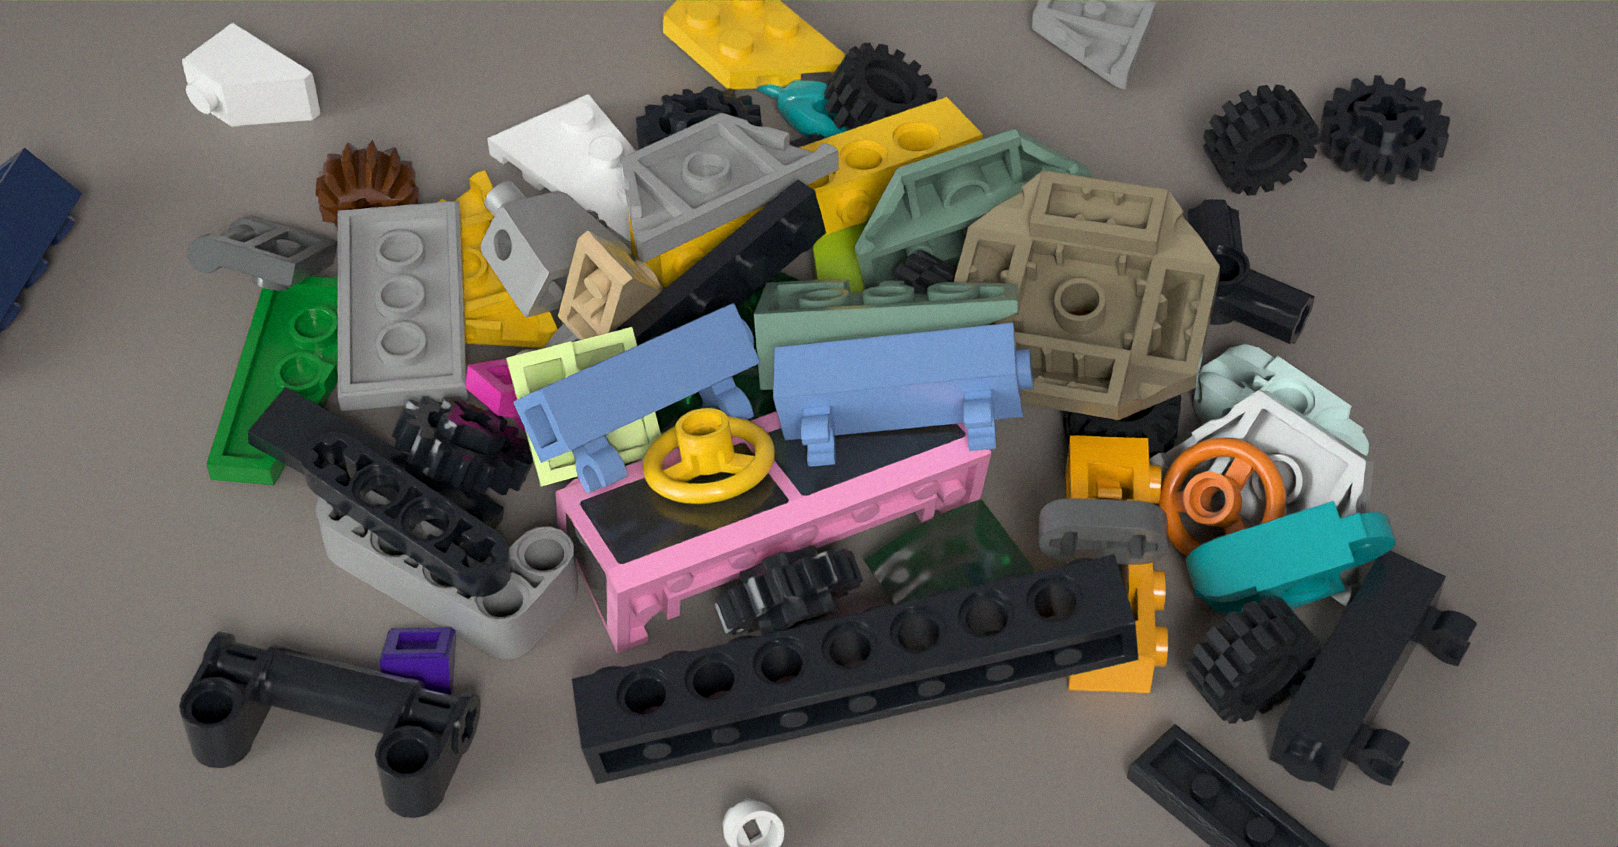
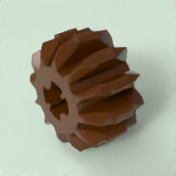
[315,140,419,231]

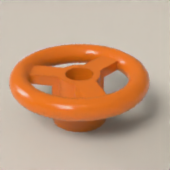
[1159,437,1286,557]

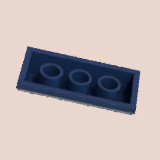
[0,148,82,332]

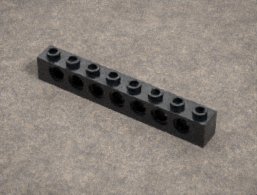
[572,554,1139,784]

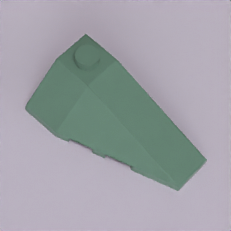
[754,279,1019,390]

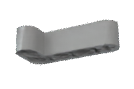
[315,490,579,659]

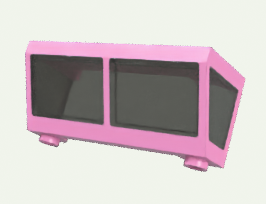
[556,411,992,654]

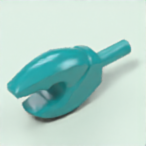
[755,80,848,138]

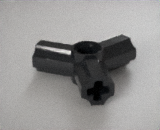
[1185,199,1315,344]

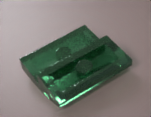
[864,499,1037,649]

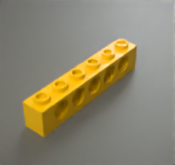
[628,97,983,289]

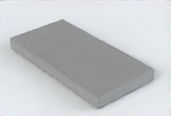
[338,201,469,411]

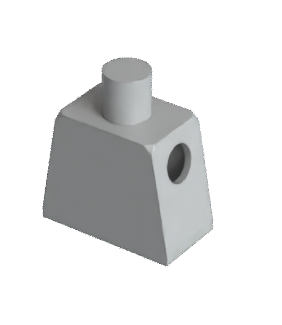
[481,181,632,317]

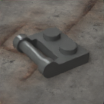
[187,215,338,290]

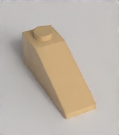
[558,231,662,340]

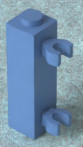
[513,303,761,494]
[773,323,1034,467]

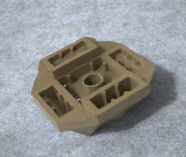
[954,170,1220,420]

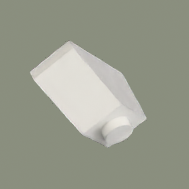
[182,23,321,126]

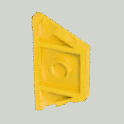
[663,0,846,90]
[438,170,558,348]

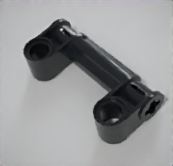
[179,631,481,818]

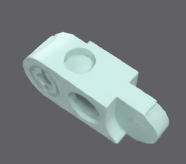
[1193,344,1369,456]

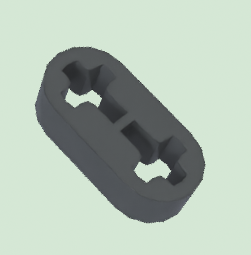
[1039,498,1169,565]

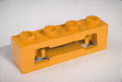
[1065,435,1168,693]

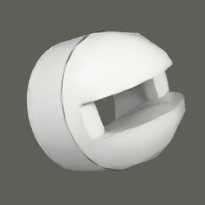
[723,798,784,847]

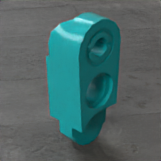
[1185,501,1396,616]

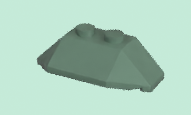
[854,128,1093,290]

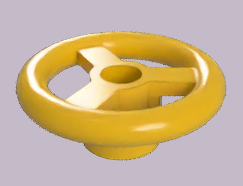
[642,408,775,504]

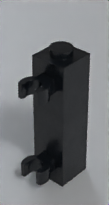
[1269,550,1477,791]

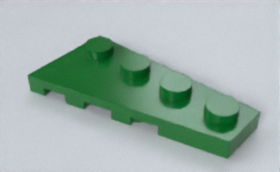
[206,276,338,486]

